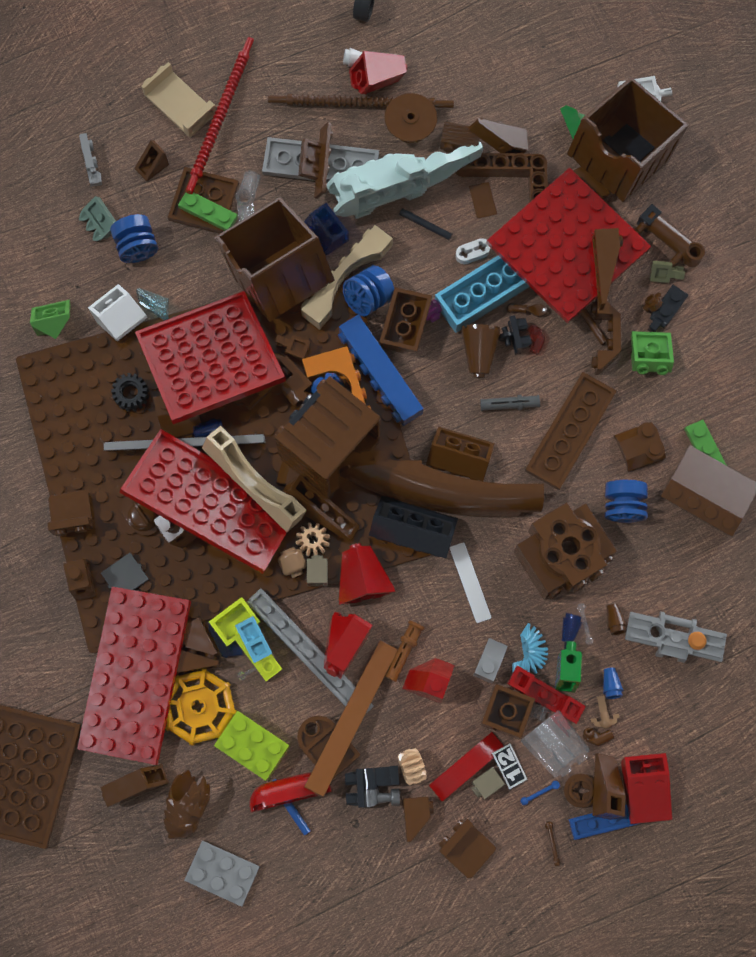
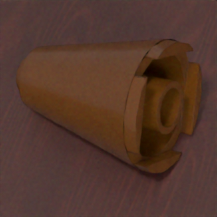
[461,324,500,378]

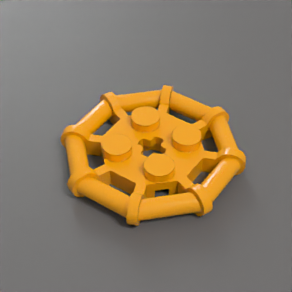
[165,669,237,746]

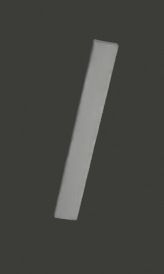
[104,434,265,451]
[246,588,374,713]

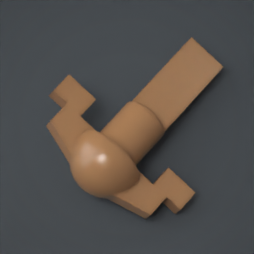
[591,696,620,729]

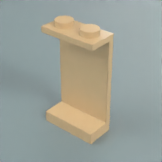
[141,62,216,137]

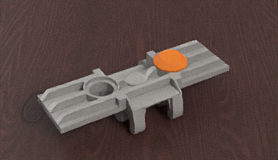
[625,611,727,663]

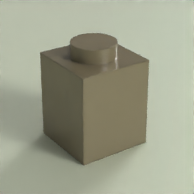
[307,555,328,586]
[471,767,505,800]

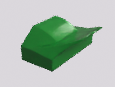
[560,105,585,139]

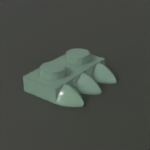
[79,196,116,241]

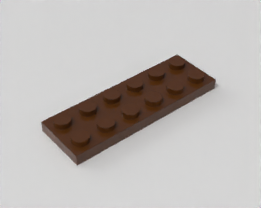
[525,372,617,490]

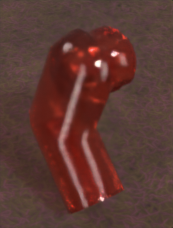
[528,325,545,355]

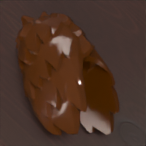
[163,770,210,839]

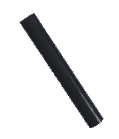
[399,208,453,240]

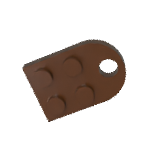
[297,716,361,780]

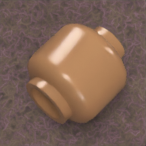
[277,547,307,578]

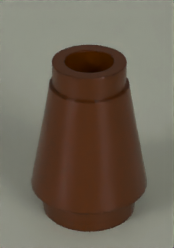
[606,604,627,635]

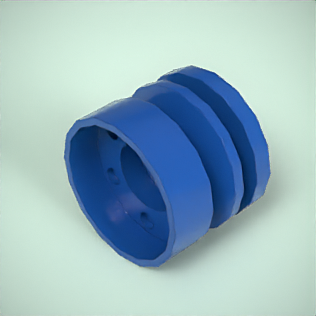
[110,214,159,263]
[343,265,394,316]
[605,480,648,523]

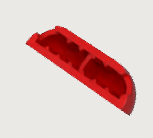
[249,772,332,813]

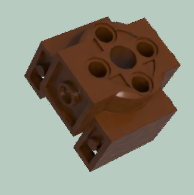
[514,502,617,600]

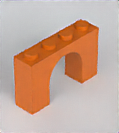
[302,346,371,409]

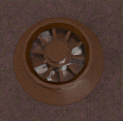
[385,93,437,143]

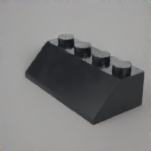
[369,496,458,558]

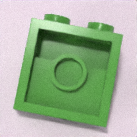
[631,331,674,375]

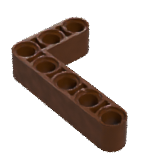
[455,153,548,203]

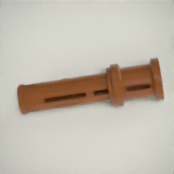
[384,620,425,682]

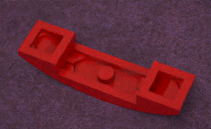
[507,666,586,724]
[429,732,504,801]

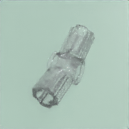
[236,170,261,222]

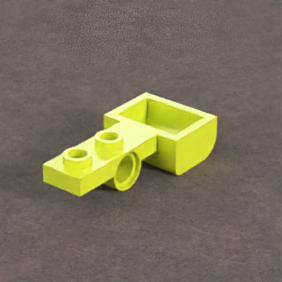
[209,597,282,681]

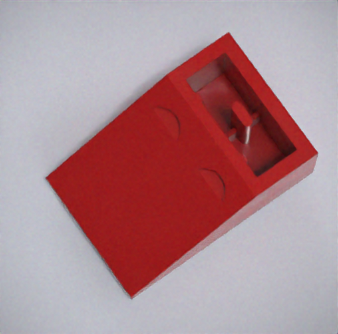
[620,753,672,824]

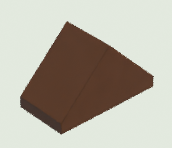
[134,140,169,181]

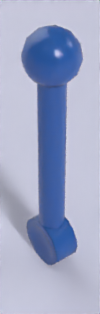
[520,781,560,805]

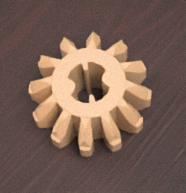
[296,523,330,557]
[398,748,427,785]

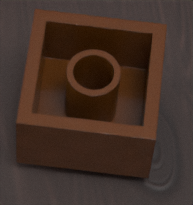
[480,684,535,740]

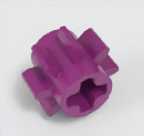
[426,299,442,323]

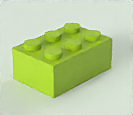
[214,711,290,782]

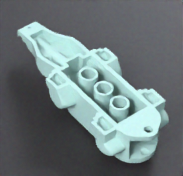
[327,142,483,219]

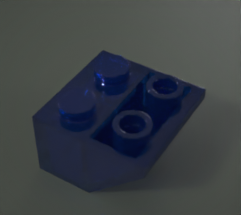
[304,203,349,256]

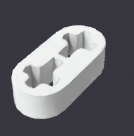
[455,238,490,264]

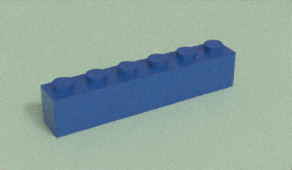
[338,314,424,426]

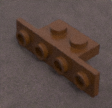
[298,122,333,199]

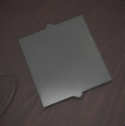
[101,553,149,590]

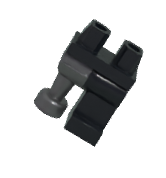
[345,765,400,808]

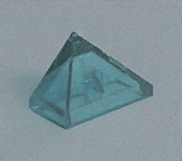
[136,288,169,321]

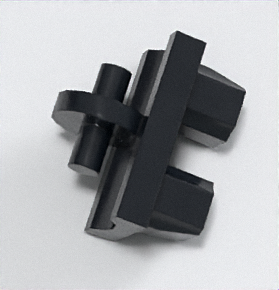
[498,315,532,355]

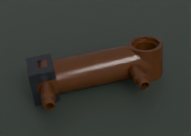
[635,204,705,267]

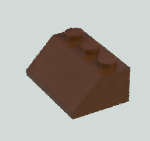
[379,287,433,353]
[426,426,495,482]

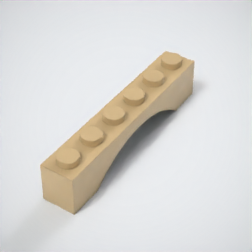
[301,225,393,330]
[202,426,306,532]

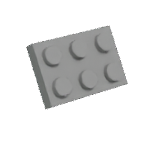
[184,841,260,907]

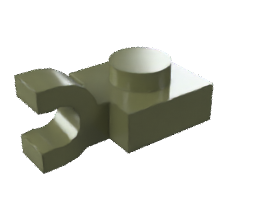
[649,261,685,283]

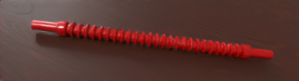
[185,37,254,194]

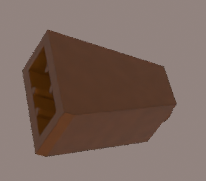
[100,764,169,807]

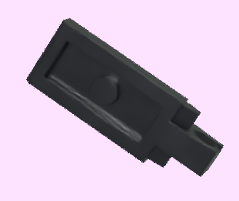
[648,284,689,332]

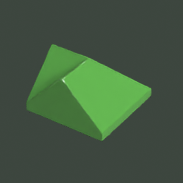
[30,300,71,339]

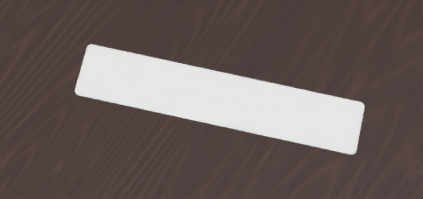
[450,543,491,623]

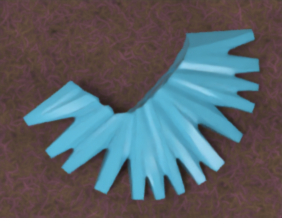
[512,623,548,674]

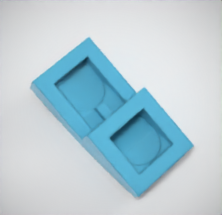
[235,616,272,663]

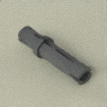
[480,395,540,411]

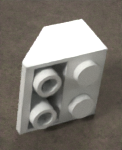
[88,284,148,341]

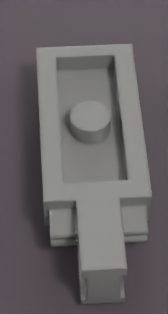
[79,133,102,187]

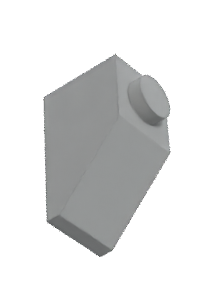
[473,638,508,684]

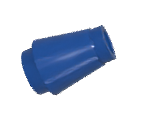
[603,667,624,699]

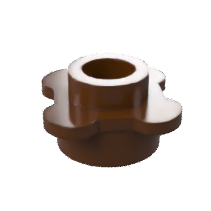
[643,292,663,312]

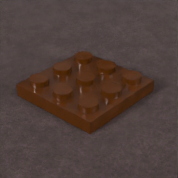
[168,167,239,234]

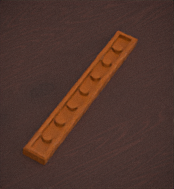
[304,640,398,797]

